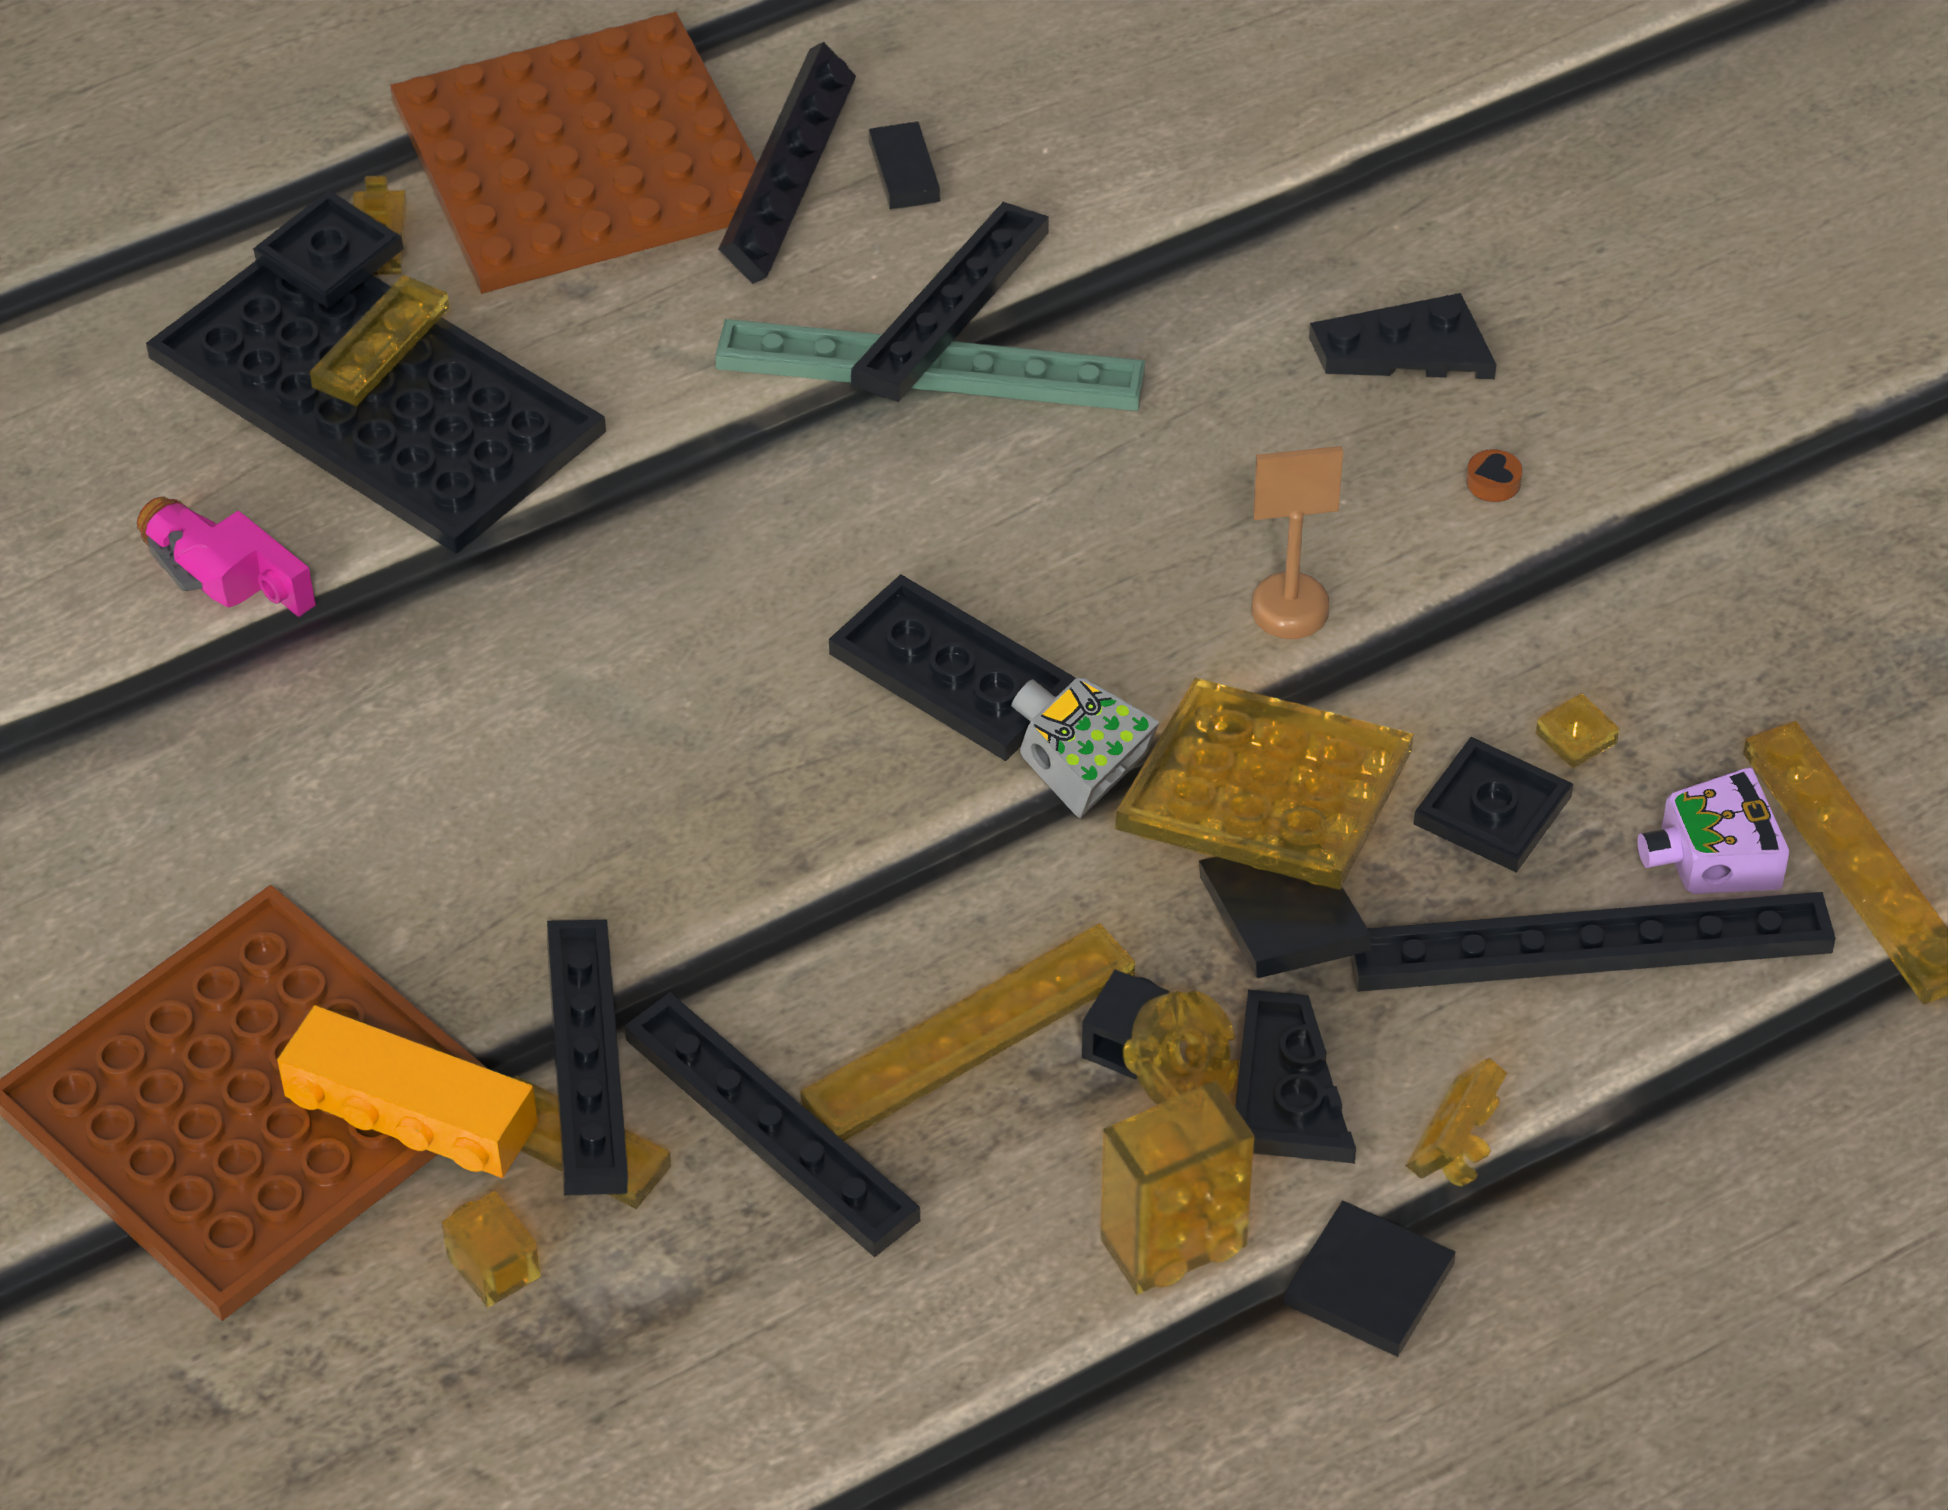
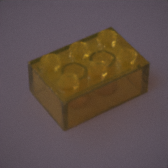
[1100,1080,1254,1295]

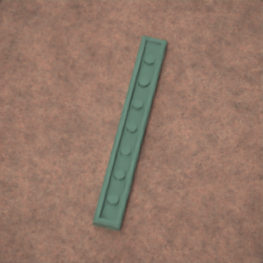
[715,319,1145,411]

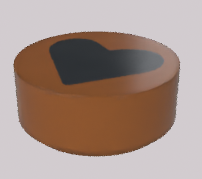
[1466,449,1523,502]

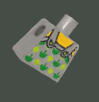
[1011,678,1159,819]

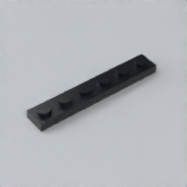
[718,41,856,284]
[851,202,1049,402]
[547,919,628,1196]
[624,992,921,1257]

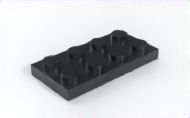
[829,574,1076,761]

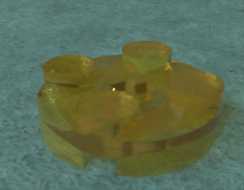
[1123,991,1238,1116]

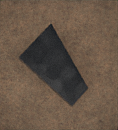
[1309,293,1496,379]
[1231,990,1356,1164]

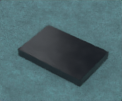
[1199,834,1372,978]

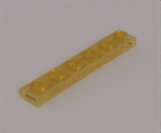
[1743,721,1948,1005]
[800,923,1135,1141]

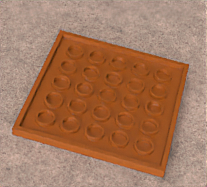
[390,12,757,294]
[0,884,488,1321]

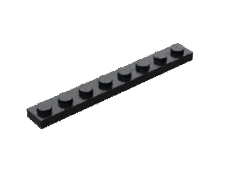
[1351,892,1836,992]

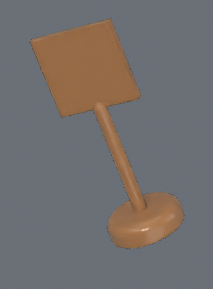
[1251,446,1343,639]

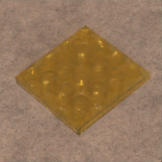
[1115,678,1414,890]

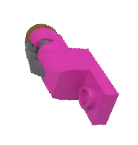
[137,496,316,617]

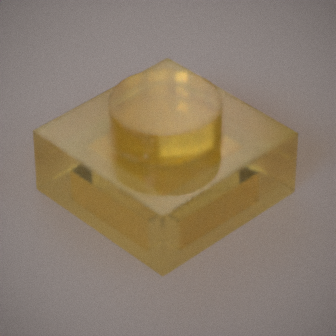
[1536,693,1619,768]

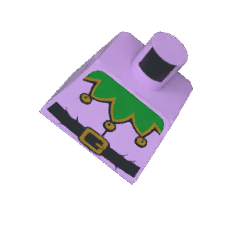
[1638,767,1790,894]

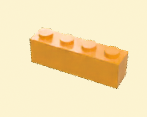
[277,1005,538,1178]

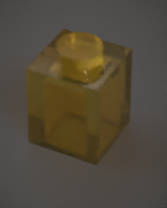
[441,1190,541,1308]

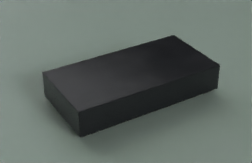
[869,121,940,209]

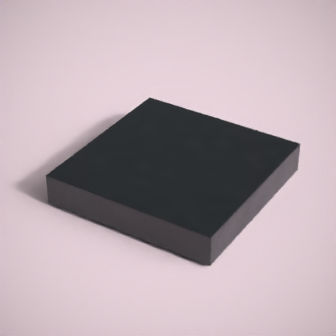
[253,190,404,309]
[1414,737,1573,873]
[1284,1200,1456,1357]

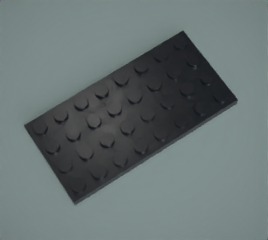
[146,261,606,554]

